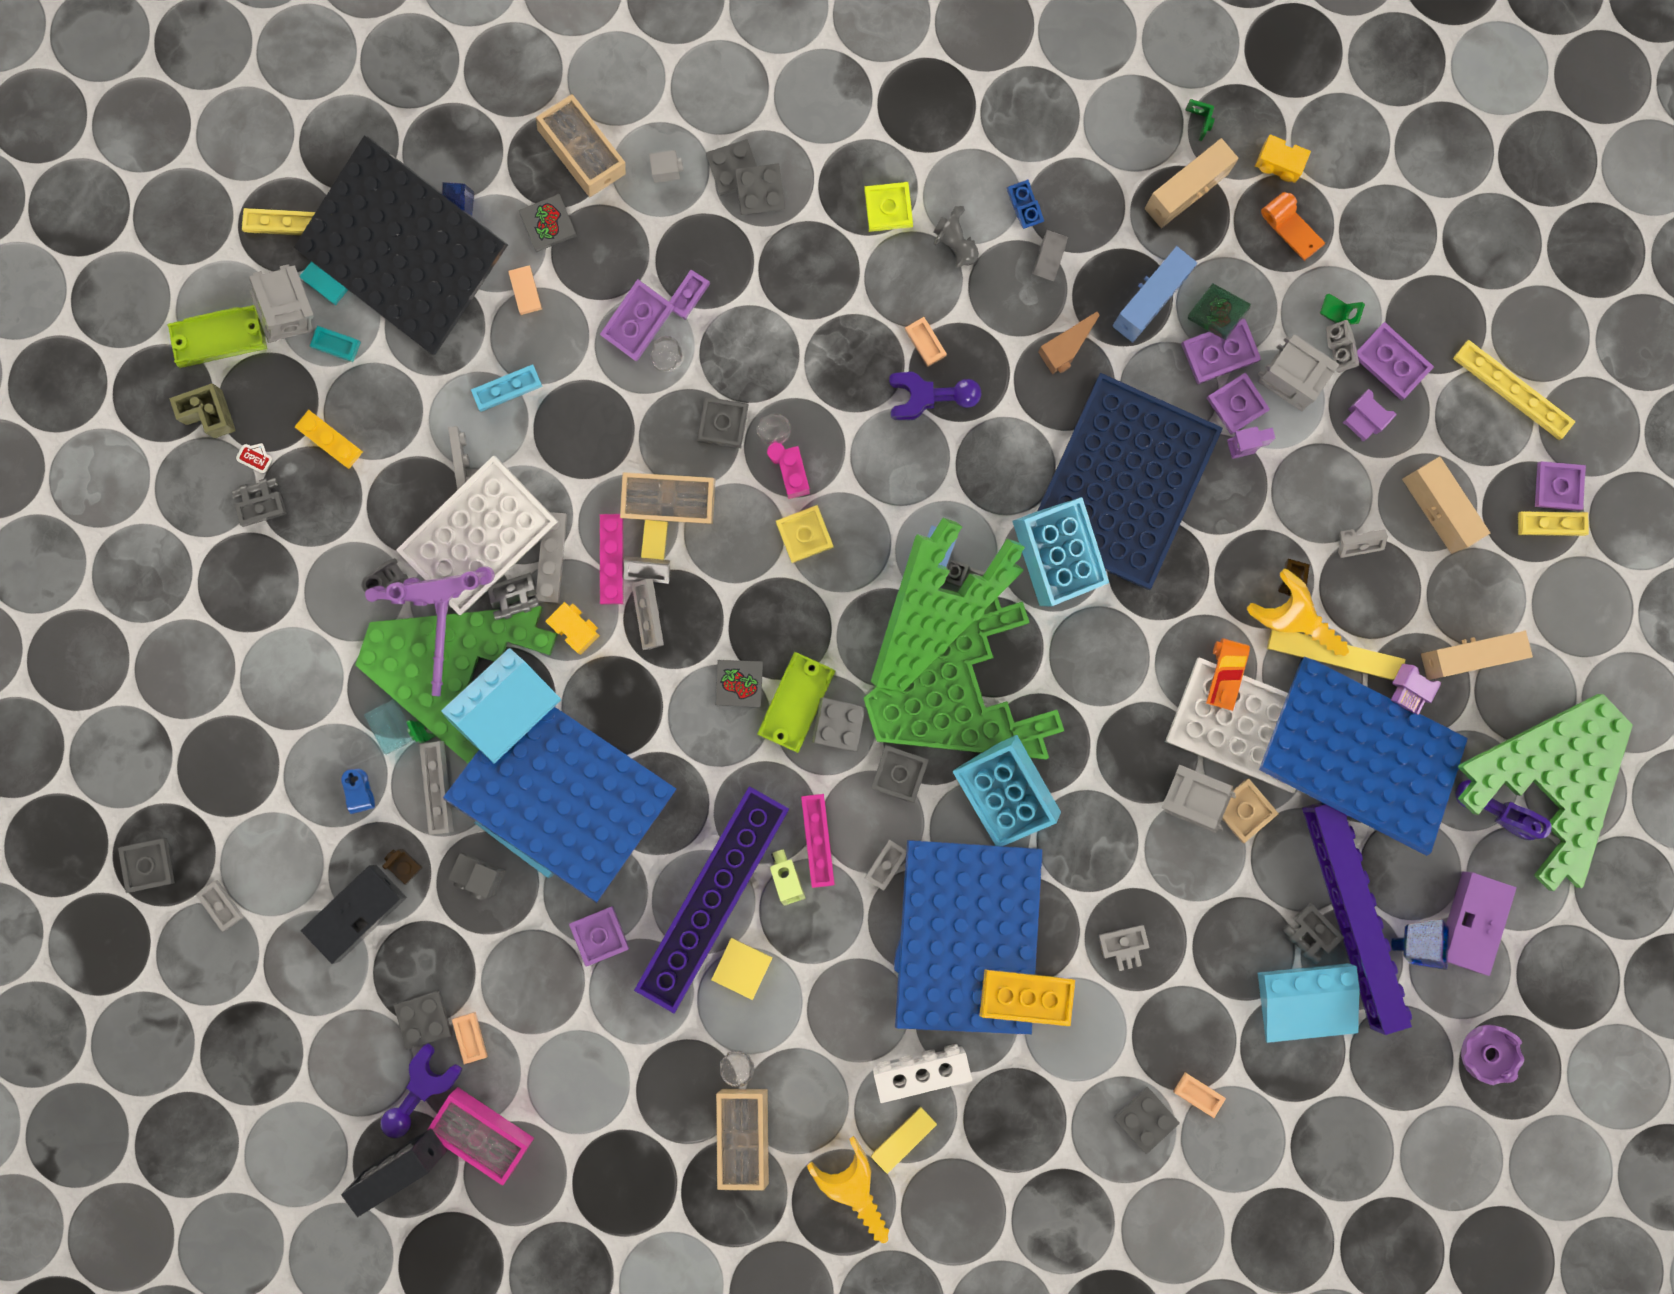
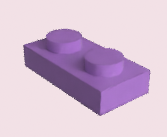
[669,270,710,320]

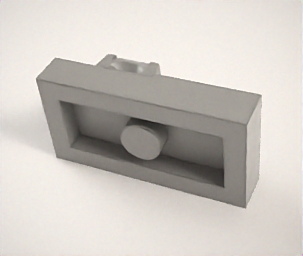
[1338,529,1388,558]

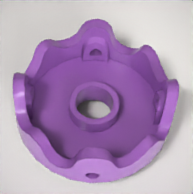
[1461,1025,1524,1085]

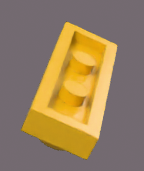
[295,410,363,469]

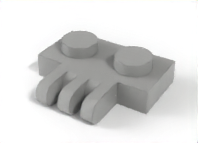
[1098,925,1149,971]

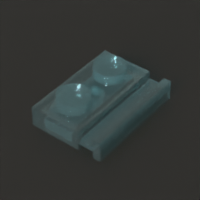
[364,699,413,755]

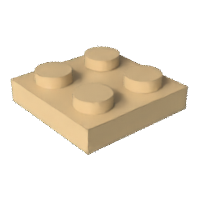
[1222,779,1279,843]

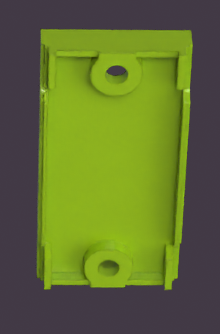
[167,305,267,368]
[757,652,836,753]

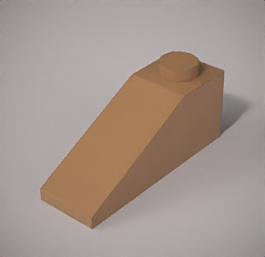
[1038,312,1099,374]

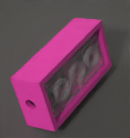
[427,1087,534,1186]

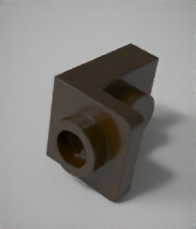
[1278,558,1310,596]
[382,849,423,885]

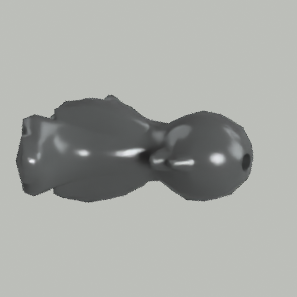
[933,206,979,267]

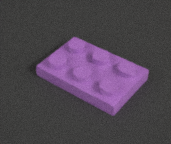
[600,279,675,361]
[1181,319,1261,385]
[1357,322,1434,401]

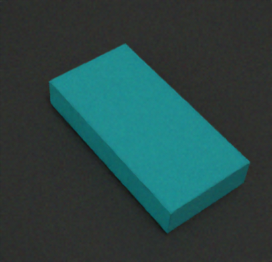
[299,261,348,306]
[309,325,361,362]

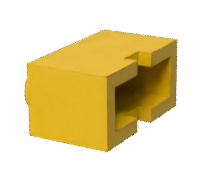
[1255,135,1311,183]
[545,602,600,655]

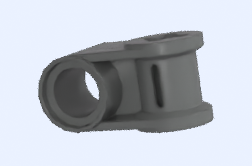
[361,558,408,592]

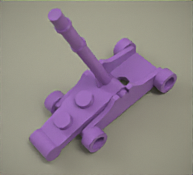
[365,566,495,696]

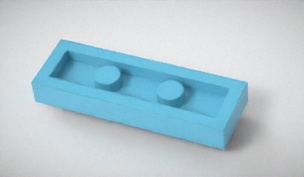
[471,364,543,412]

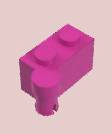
[767,443,810,499]

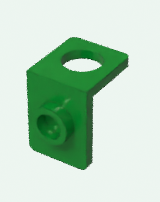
[1185,99,1215,141]
[1320,294,1365,325]
[406,720,436,743]

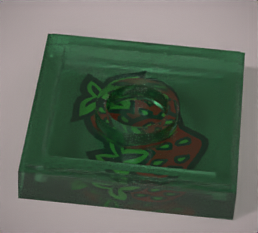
[1188,283,1251,340]

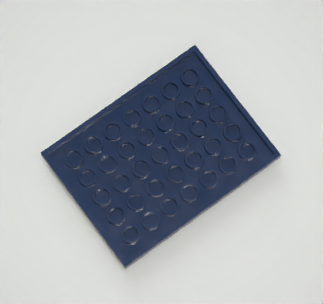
[1037,373,1223,590]

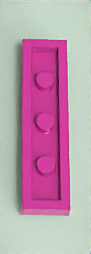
[600,514,624,605]
[801,794,835,888]

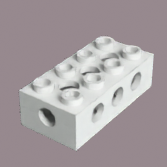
[873,1044,972,1103]

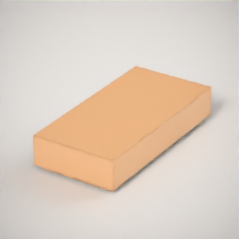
[508,265,542,315]
[905,317,947,367]
[452,1012,488,1064]
[1173,1072,1226,1118]

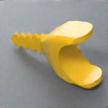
[1247,569,1349,656]
[807,1136,889,1243]

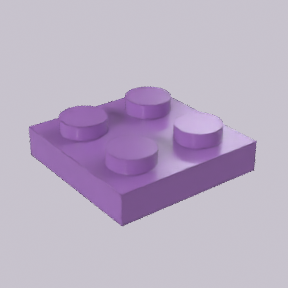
[1207,372,1270,435]
[1535,461,1586,511]
[569,906,630,967]

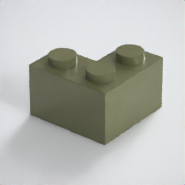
[169,383,236,438]

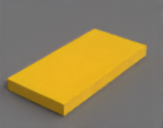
[979,969,1075,1026]

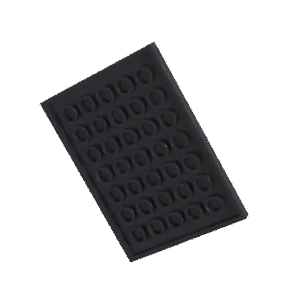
[294,135,508,355]

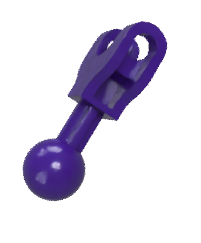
[889,372,982,420]
[1455,780,1552,840]
[380,1043,462,1138]

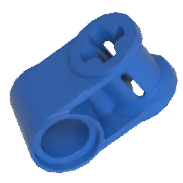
[341,769,375,814]

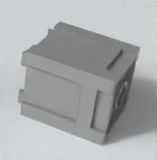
[249,264,313,343]
[1258,334,1340,411]
[1162,765,1236,833]

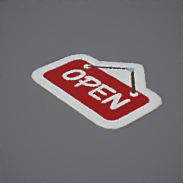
[236,443,272,473]

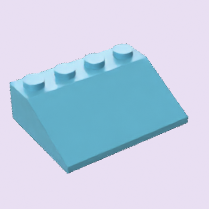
[1012,497,1109,606]
[441,648,561,763]
[953,735,1061,846]
[1258,963,1360,1043]

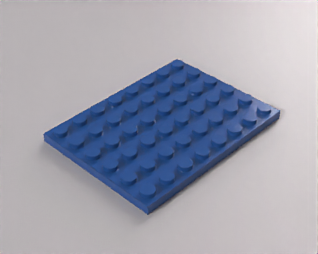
[1259,656,1468,856]
[443,707,676,903]
[895,840,1042,1035]

